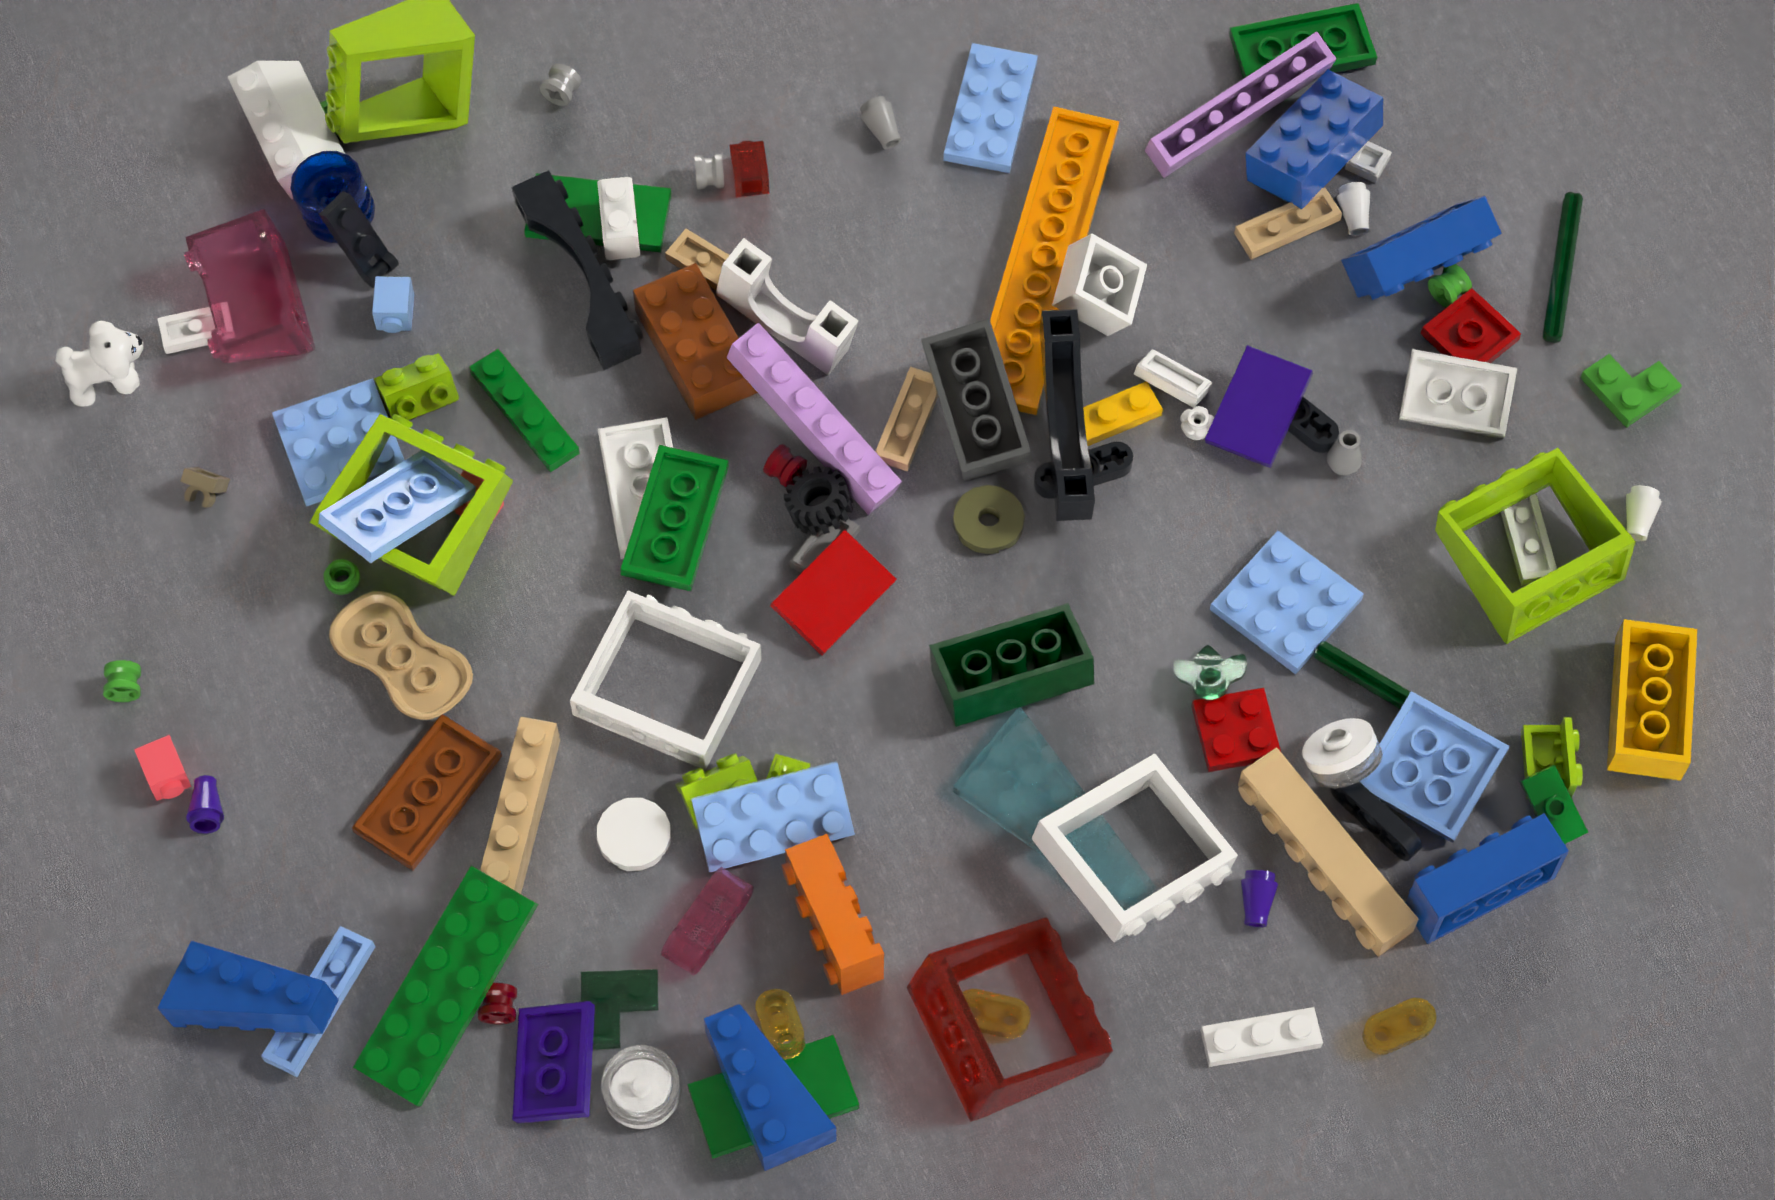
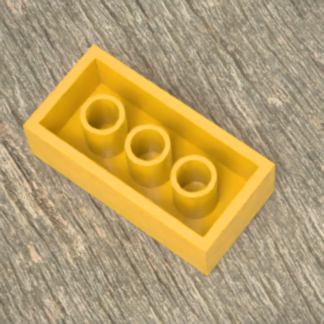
[1607,619,1697,781]

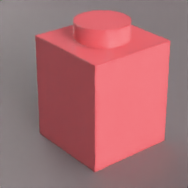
[134,735,192,801]

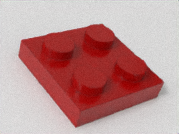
[1420,288,1521,363]
[1191,687,1281,772]

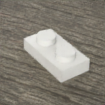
[158,303,235,354]

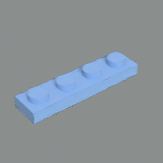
[261,926,376,1077]

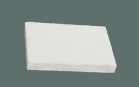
[1399,349,1517,439]

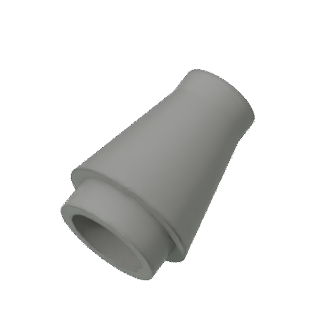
[860,96,902,149]
[1327,430,1362,476]

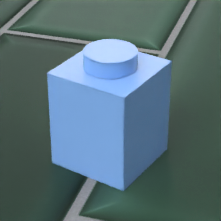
[372,276,415,333]

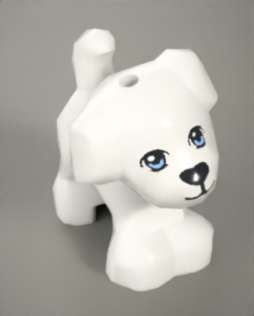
[56,321,144,407]

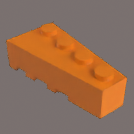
[781,834,884,995]

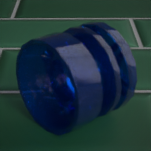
[290,151,375,243]

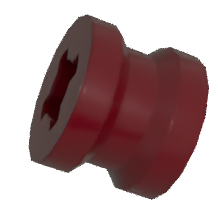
[763,444,807,488]
[478,983,518,1024]

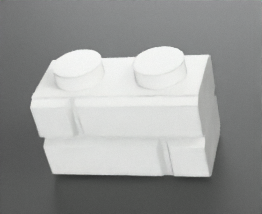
[597,177,640,260]

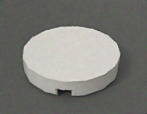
[597,798,671,871]

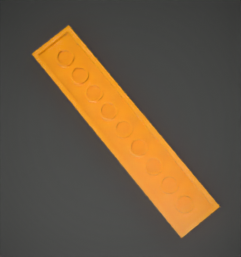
[990,106,1119,415]

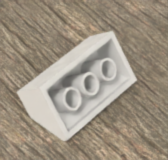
[228,61,352,199]

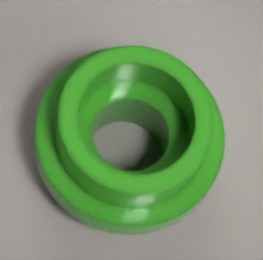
[324,559,360,595]

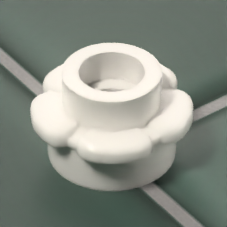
[1180,406,1214,440]

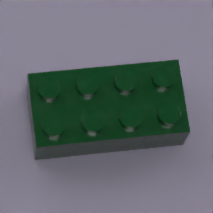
[929,603,1095,727]

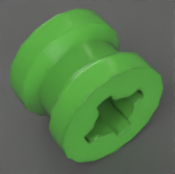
[1428,264,1472,307]
[103,660,141,702]

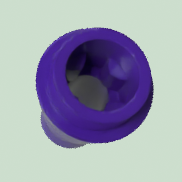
[186,775,224,834]
[1241,870,1278,928]

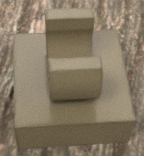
[180,467,230,508]

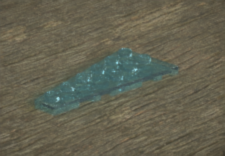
[953,707,1156,911]

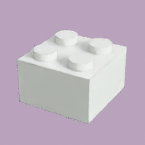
[1052,233,1147,336]

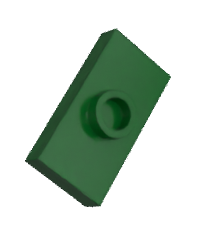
[1519,765,1588,844]

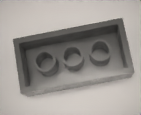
[921,318,1032,482]

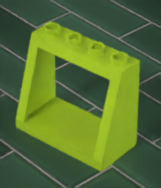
[325,0,475,143]
[309,414,513,596]
[1435,447,1636,644]

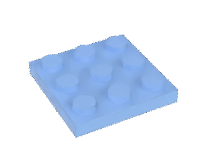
[272,378,405,507]
[1210,531,1364,675]
[1358,691,1509,843]

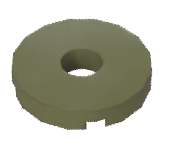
[953,485,1025,554]

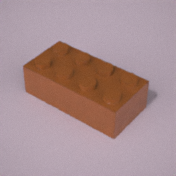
[633,263,758,420]

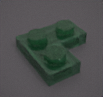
[581,969,659,1049]

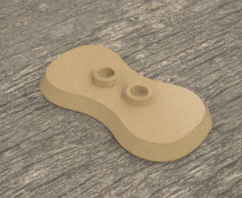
[329,591,473,720]

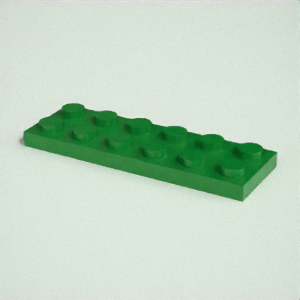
[353,866,539,1107]

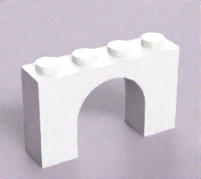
[716,238,859,376]

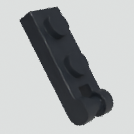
[318,191,399,288]

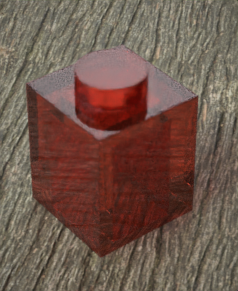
[729,141,770,198]

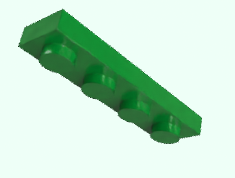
[469,349,580,473]

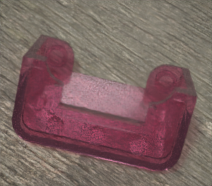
[184,209,315,363]

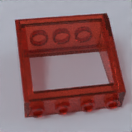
[906,917,1114,1122]

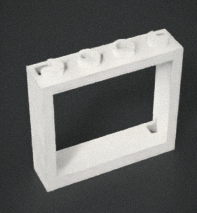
[570,591,762,770]
[1031,754,1238,942]

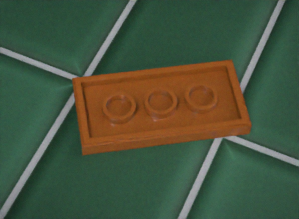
[352,714,502,871]

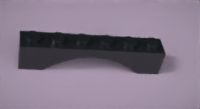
[511,170,644,370]
[1040,309,1095,521]

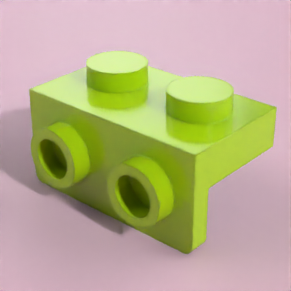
[374,353,459,420]
[1521,717,1583,799]
[675,753,758,829]

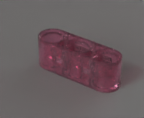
[661,867,754,976]

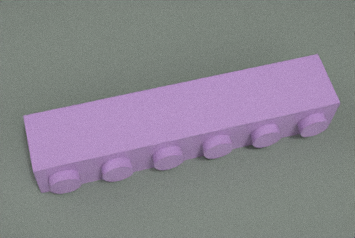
[1145,32,1336,178]
[726,322,902,515]

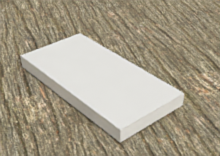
[597,417,673,559]

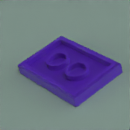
[1205,345,1313,468]
[512,1001,595,1123]

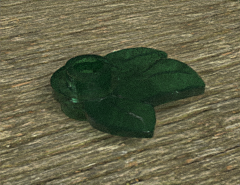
[1174,645,1247,700]

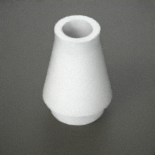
[1336,182,1370,236]
[1626,485,1662,541]

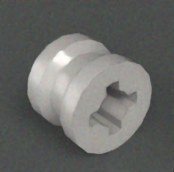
[540,63,582,106]
[695,154,724,190]

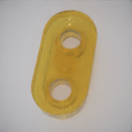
[755,989,806,1059]
[954,989,1031,1039]
[1362,998,1437,1055]

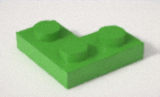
[1580,354,1682,428]

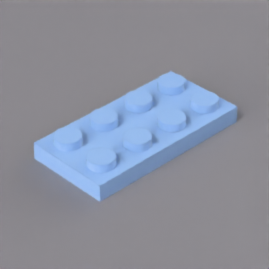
[943,43,1038,174]
[319,450,476,563]
[691,761,855,872]

